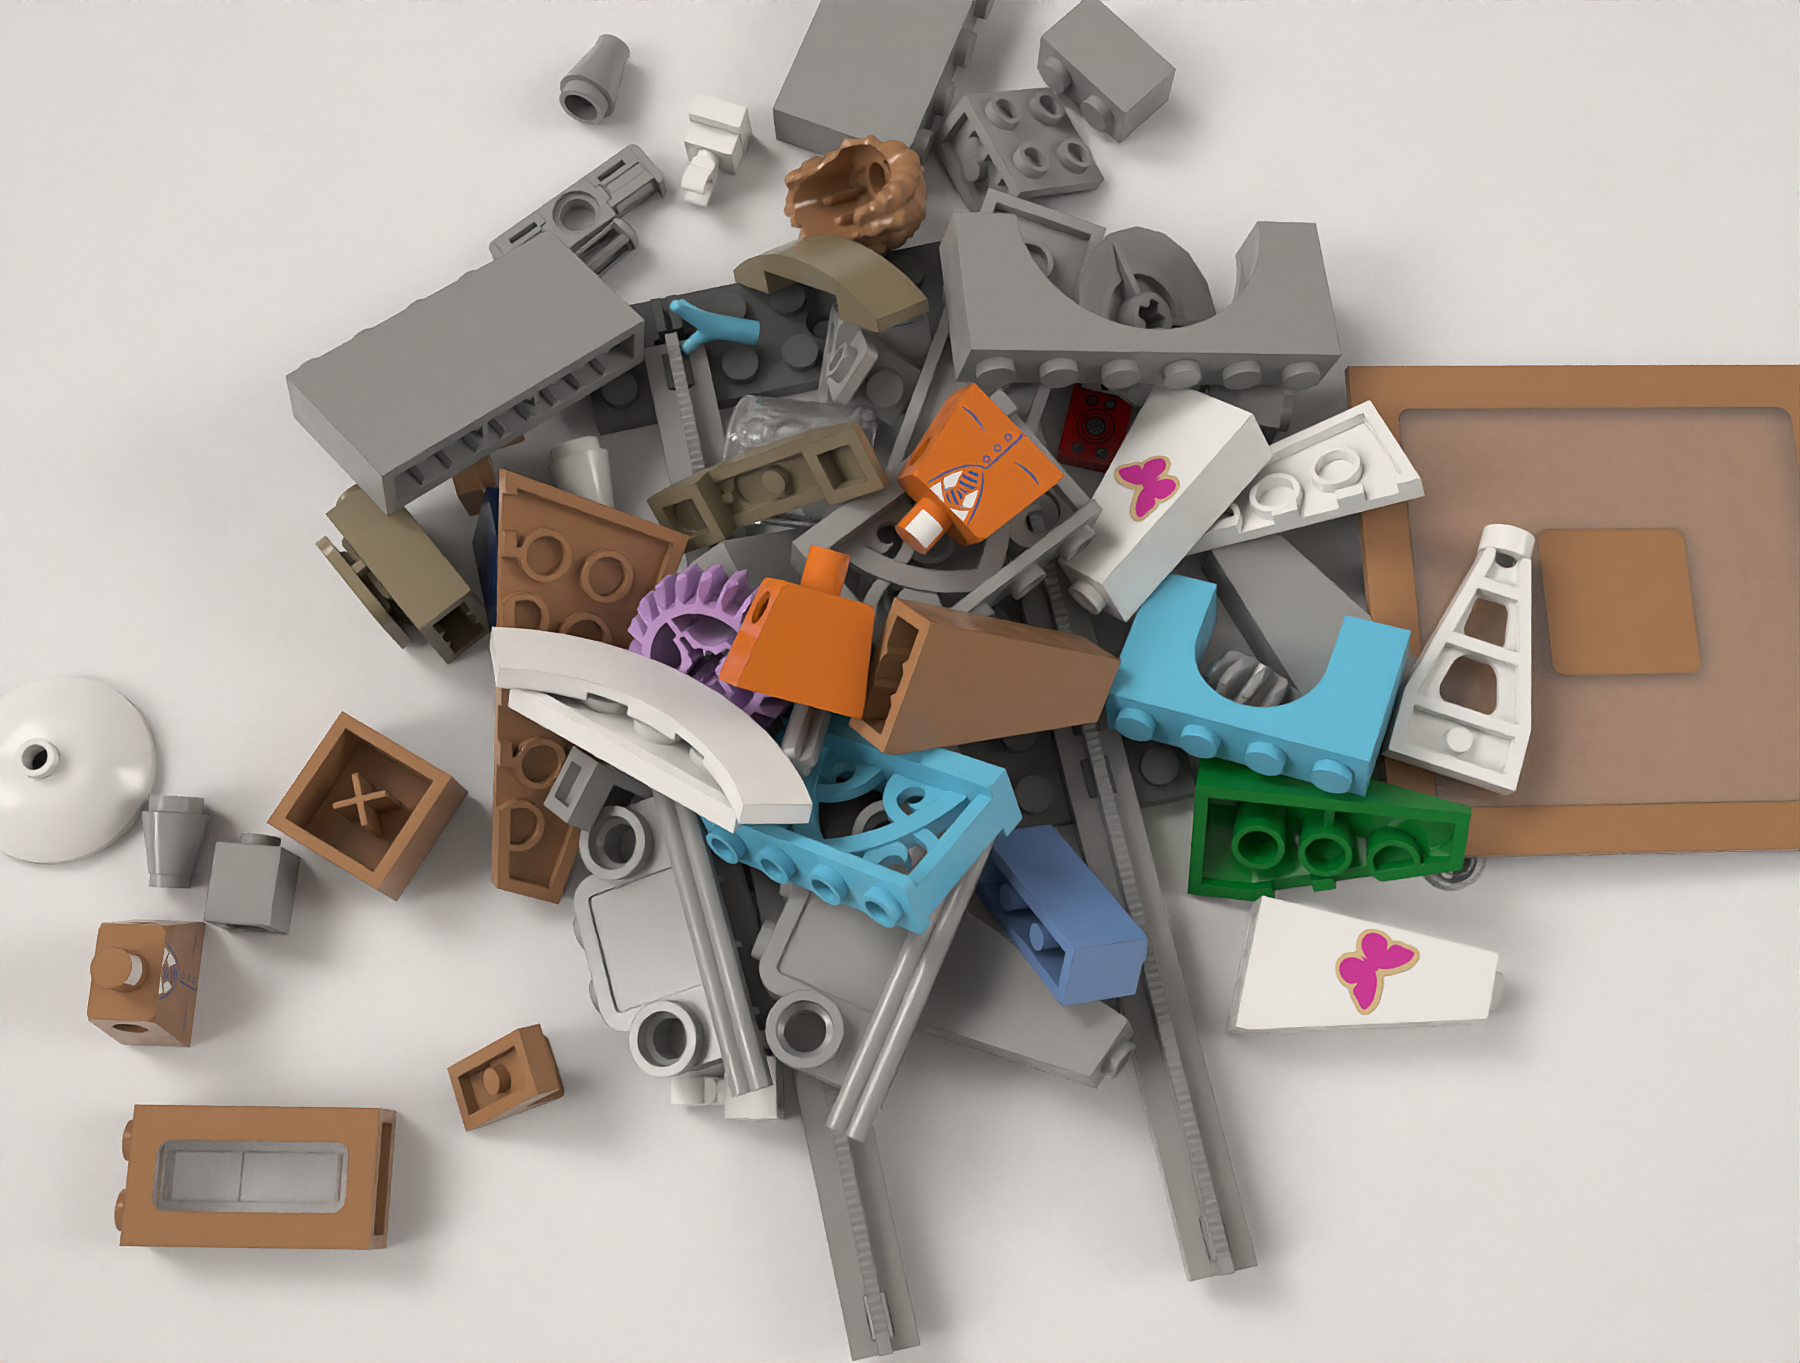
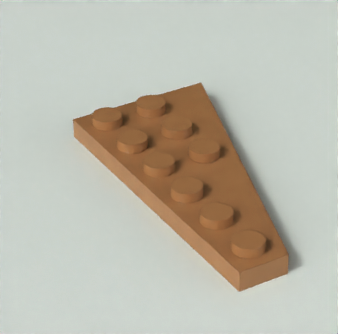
[492,467,689,904]

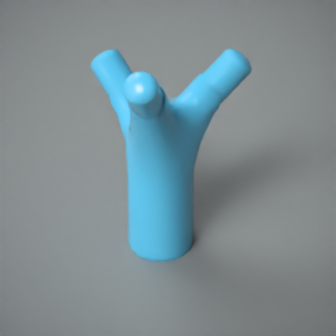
[670,299,760,355]

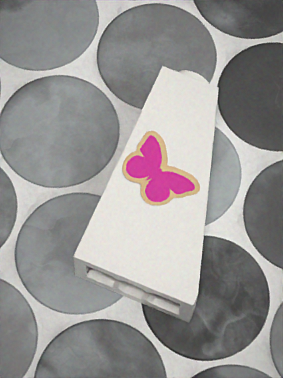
[1058,384,1274,623]
[1225,896,1504,1035]

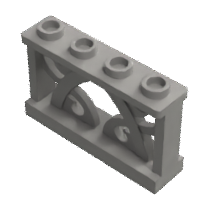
[790,388,1103,658]

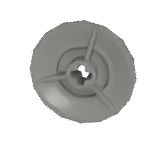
[1076,226,1216,408]

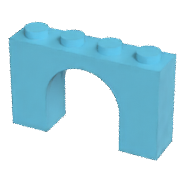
[1106,573,1411,797]

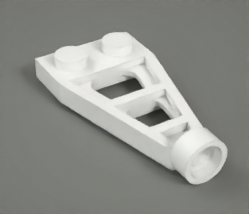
[1381,524,1535,796]

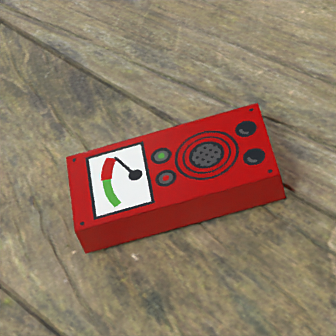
[1056,383,1132,473]

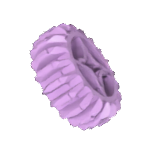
[627,562,793,730]

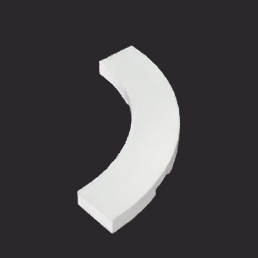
[490,627,813,824]

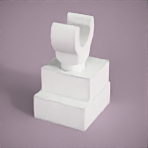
[681,92,753,208]
[671,1056,785,1121]

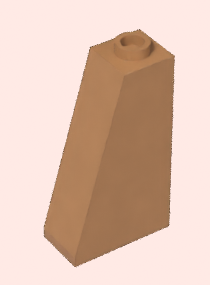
[849,597,1121,755]

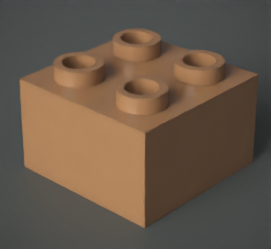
[266,711,468,902]

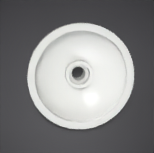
[0,676,156,865]

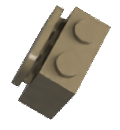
[315,484,490,664]

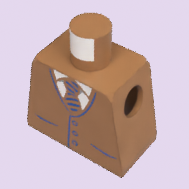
[87,919,206,1047]

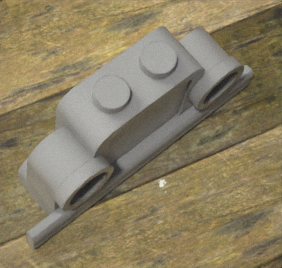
[573,789,777,1098]
[751,800,996,1144]

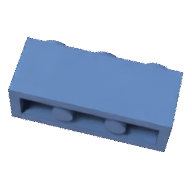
[975,824,1148,1007]

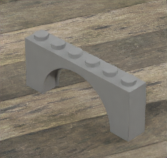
[939,212,1342,391]

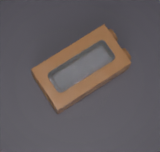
[114,1104,397,1250]

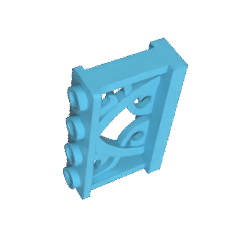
[700,702,1022,935]

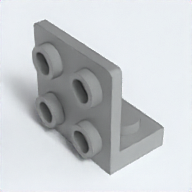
[933,87,1104,212]

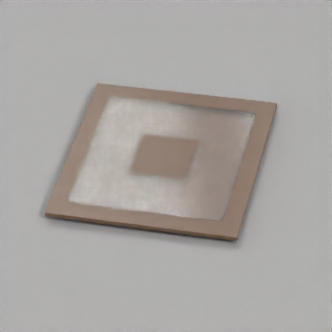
[1344,365,1800,858]

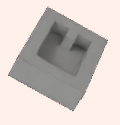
[826,329,923,426]

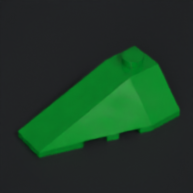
[1187,757,1471,901]

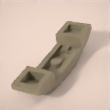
[733,234,930,333]
[646,422,890,554]

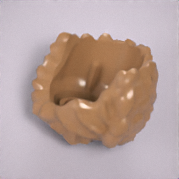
[783,135,927,257]

